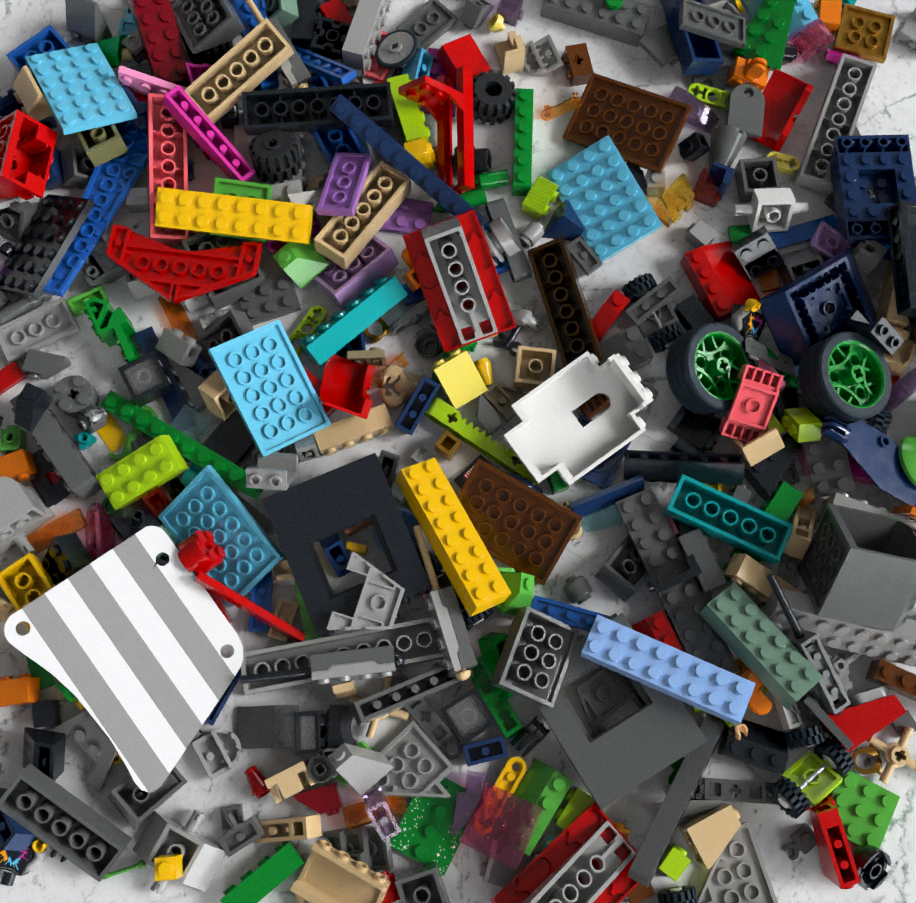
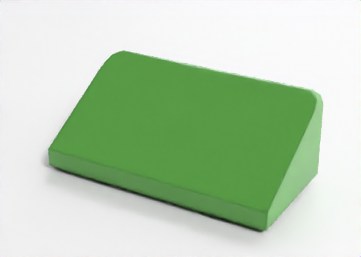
[66,285,109,317]

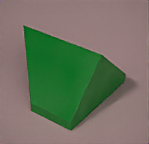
[95,34,127,68]

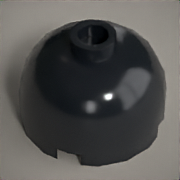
[851,845,891,890]

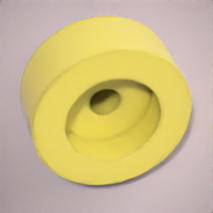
[487,13,505,33]

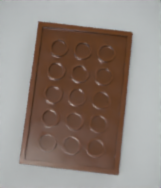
[562,72,692,174]
[458,458,583,585]

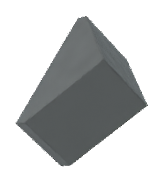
[379,450,401,489]

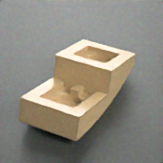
[332,681,357,699]

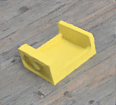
[430,348,488,409]

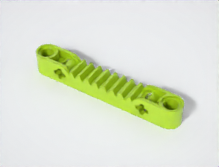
[424,397,537,486]

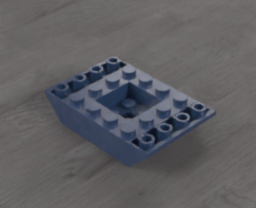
[830,134,916,241]
[758,248,877,366]

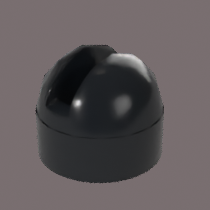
[0,242,15,258]

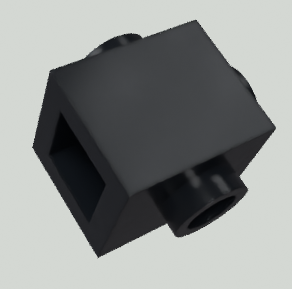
[678,132,710,162]

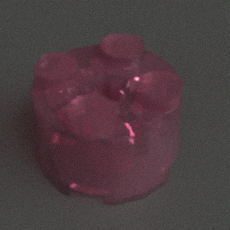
[791,18,835,62]

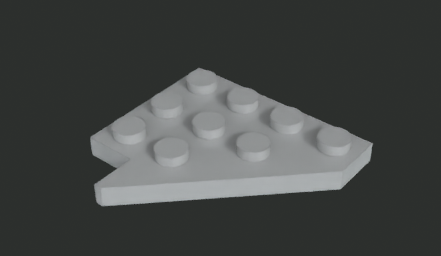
[365,721,455,798]
[697,821,778,903]

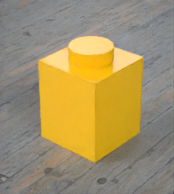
[154,854,183,881]

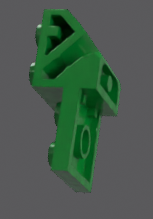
[84,297,140,363]

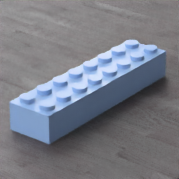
[581,615,756,726]

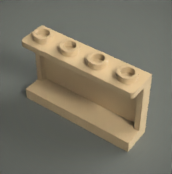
[290,839,391,903]

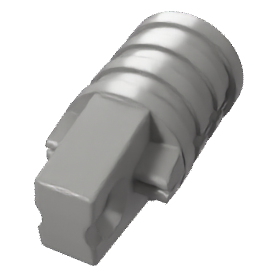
[198,308,231,332]

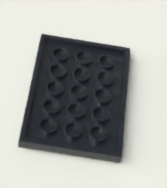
[0,194,95,299]

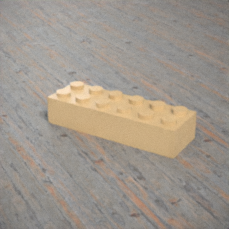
[184,18,294,124]
[314,161,411,270]

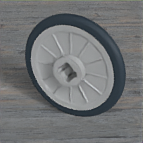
[375,29,418,69]

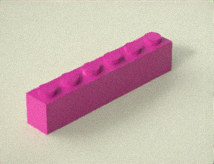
[163,85,256,182]

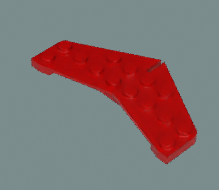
[106,224,263,304]

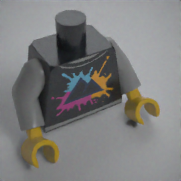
[730,299,768,342]
[0,838,48,886]

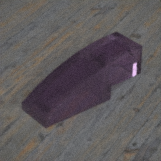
[669,85,719,134]
[883,368,916,413]
[450,770,486,836]

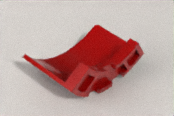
[748,69,814,152]
[319,355,375,419]

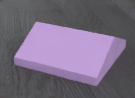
[810,221,852,259]

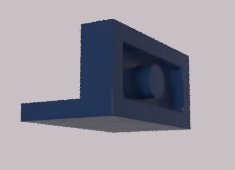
[705,161,735,201]

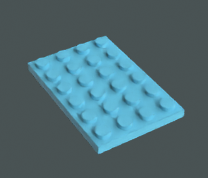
[25,43,137,135]
[546,135,663,262]
[208,320,331,458]
[158,465,285,608]

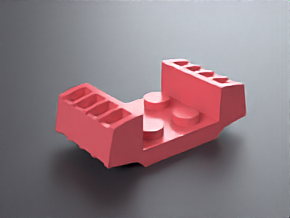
[719,364,784,443]

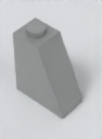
[328,743,394,796]

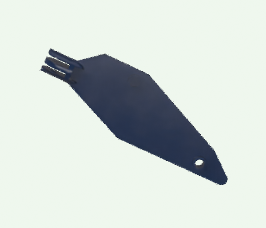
[821,415,916,506]

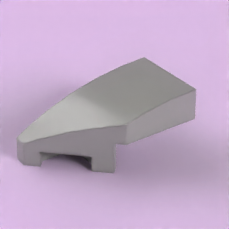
[475,394,504,434]

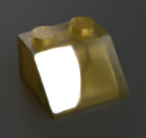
[654,173,695,228]

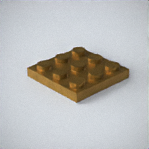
[833,3,895,64]

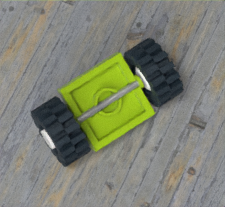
[769,737,855,819]

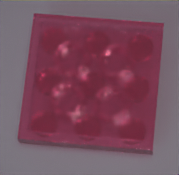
[460,782,543,870]

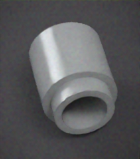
[519,221,544,249]

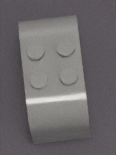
[0,476,48,548]

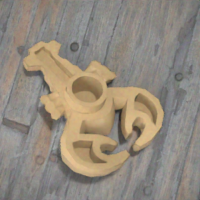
[381,366,436,408]

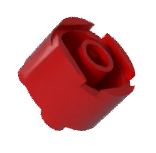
[177,530,226,576]

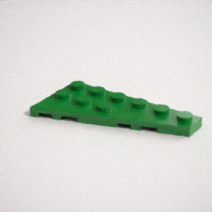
[733,0,796,71]

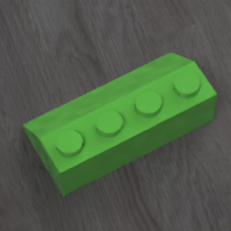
[492,759,573,856]

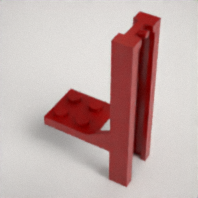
[398,66,474,194]

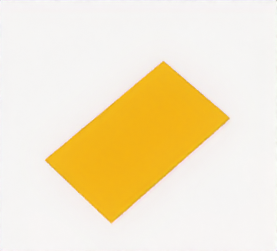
[97,413,126,453]

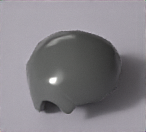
[414,328,442,358]

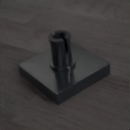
[108,498,164,541]

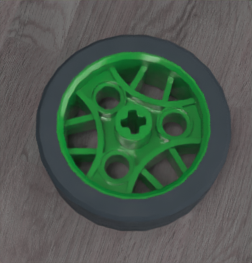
[666,322,755,415]
[798,331,892,425]

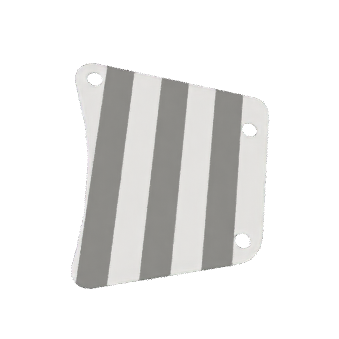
[4,526,243,792]

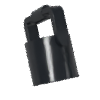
[452,146,492,176]

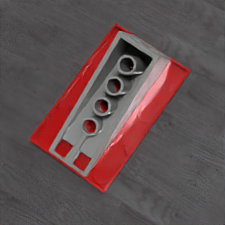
[402,209,517,353]
[491,802,639,903]

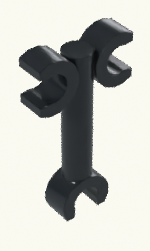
[493,308,534,357]

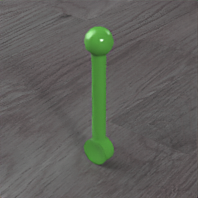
[103,860,146,880]

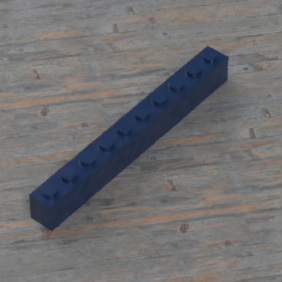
[329,94,485,225]

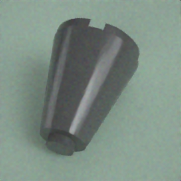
[708,124,747,171]

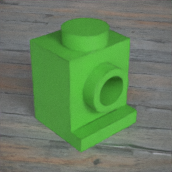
[0,425,26,455]

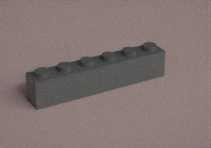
[350,665,475,727]

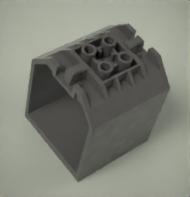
[797,503,916,631]

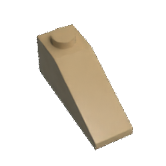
[783,504,816,560]
[255,814,322,843]

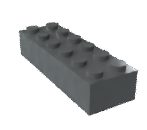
[541,0,653,48]
[10,394,102,501]
[0,764,132,882]

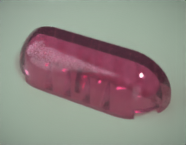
[85,502,115,561]

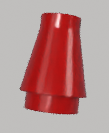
[244,766,270,799]

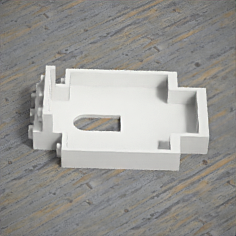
[503,351,653,486]

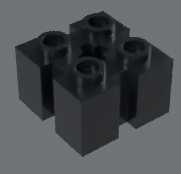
[310,16,351,65]

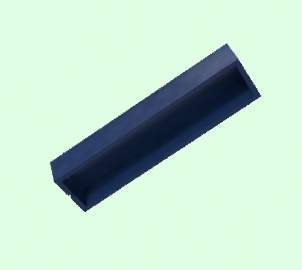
[660,0,724,75]

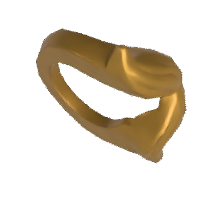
[363,318,390,344]
[852,744,882,775]

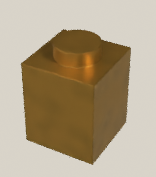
[434,430,462,462]

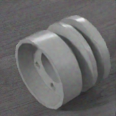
[482,217,521,267]

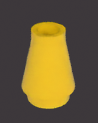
[474,358,493,386]

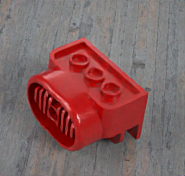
[0,109,58,200]

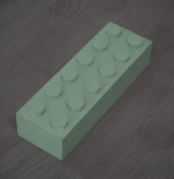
[699,582,824,710]

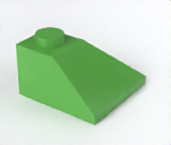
[273,240,330,289]
[499,572,534,616]

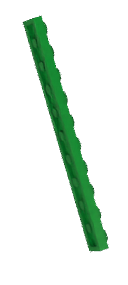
[100,390,264,501]

